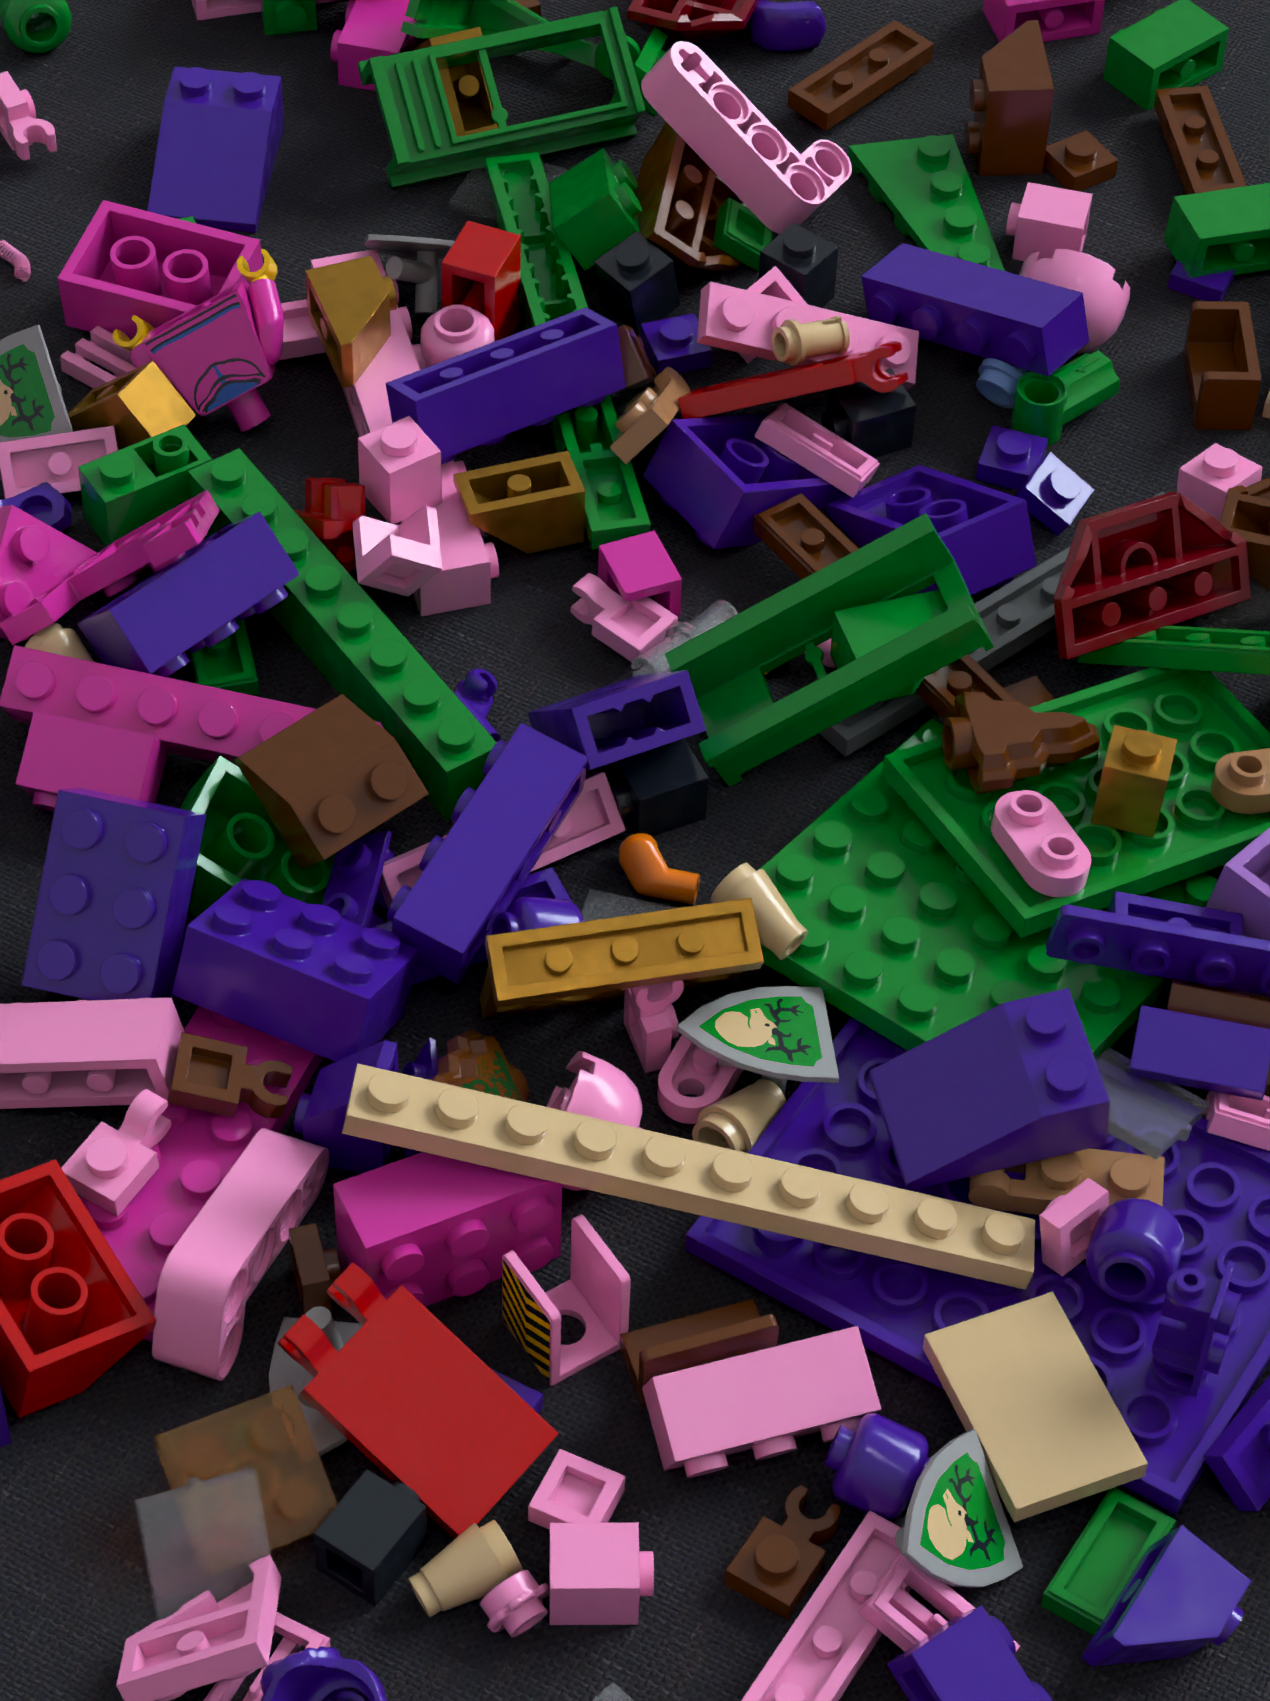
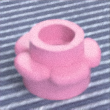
[480,1570,550,1638]

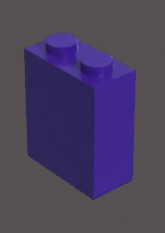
[527,670,706,770]

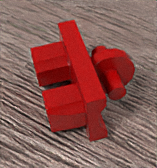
[294,478,381,573]

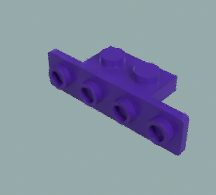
[1046,891,1270,997]

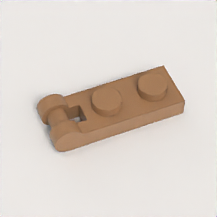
[610,367,690,464]
[968,1148,1165,1215]

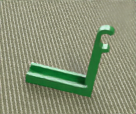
[401,0,598,69]

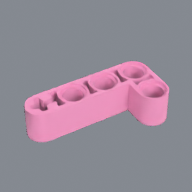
[641,41,852,234]
[152,1128,329,1381]

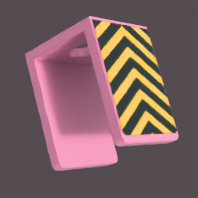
[502,1214,631,1386]

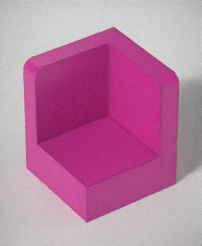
[598,530,682,619]

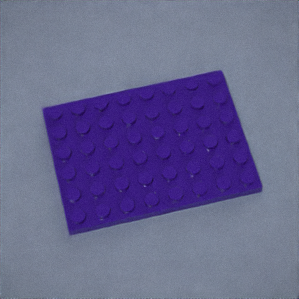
[685,1017,1270,1515]

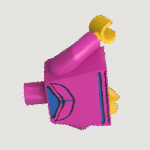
[112,249,284,432]

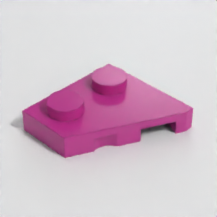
[0,505,97,642]

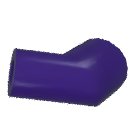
[454,668,501,742]

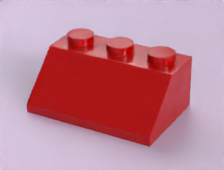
[0,1159,157,1418]

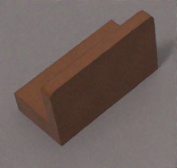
[620,1299,779,1407]

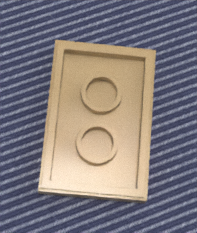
[923,1292,1148,1522]

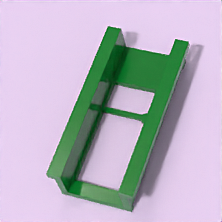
[357,6,645,190]
[665,513,994,787]

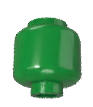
[0,0,72,53]

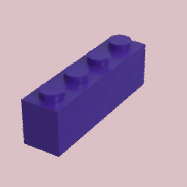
[861,243,1089,377]
[386,307,626,465]
[386,723,589,984]

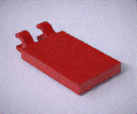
[678,341,909,419]
[277,1262,559,1539]

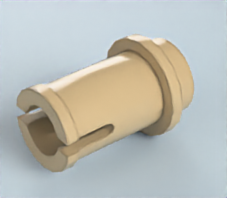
[771,316,850,366]

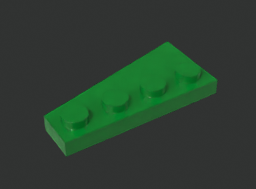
[848,134,1005,271]

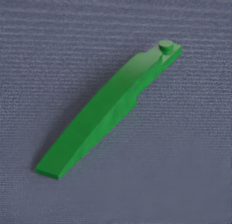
[485,152,651,549]

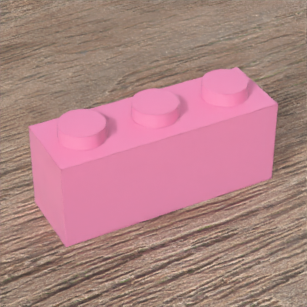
[0,998,185,1109]
[642,1326,881,1478]

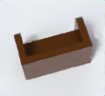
[1183,301,1262,430]

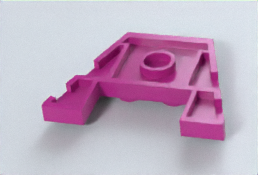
[0,490,220,645]

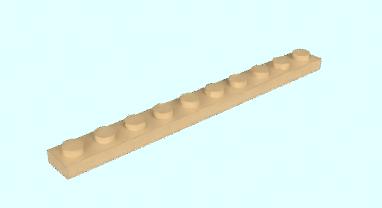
[342,1063,1035,1290]

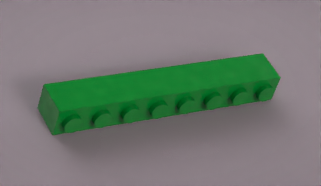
[188,448,497,822]

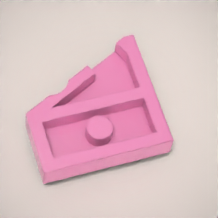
[116,1555,282,1701]

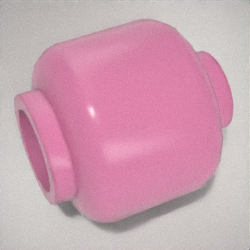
[421,305,495,368]

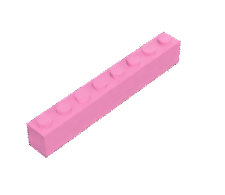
[311,249,499,617]

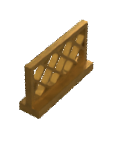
[480,898,764,1018]

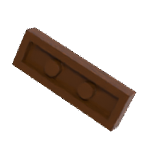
[787,20,934,131]
[1154,85,1247,195]

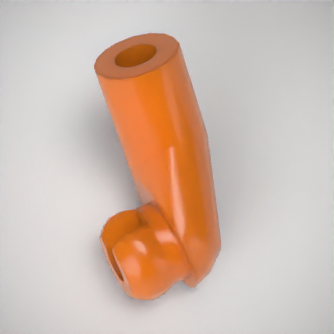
[619,833,700,905]

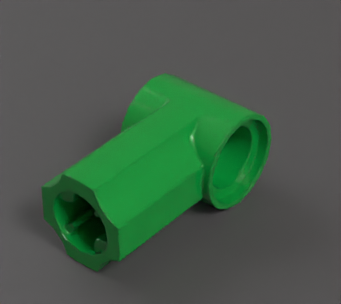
[1010,350,1120,446]

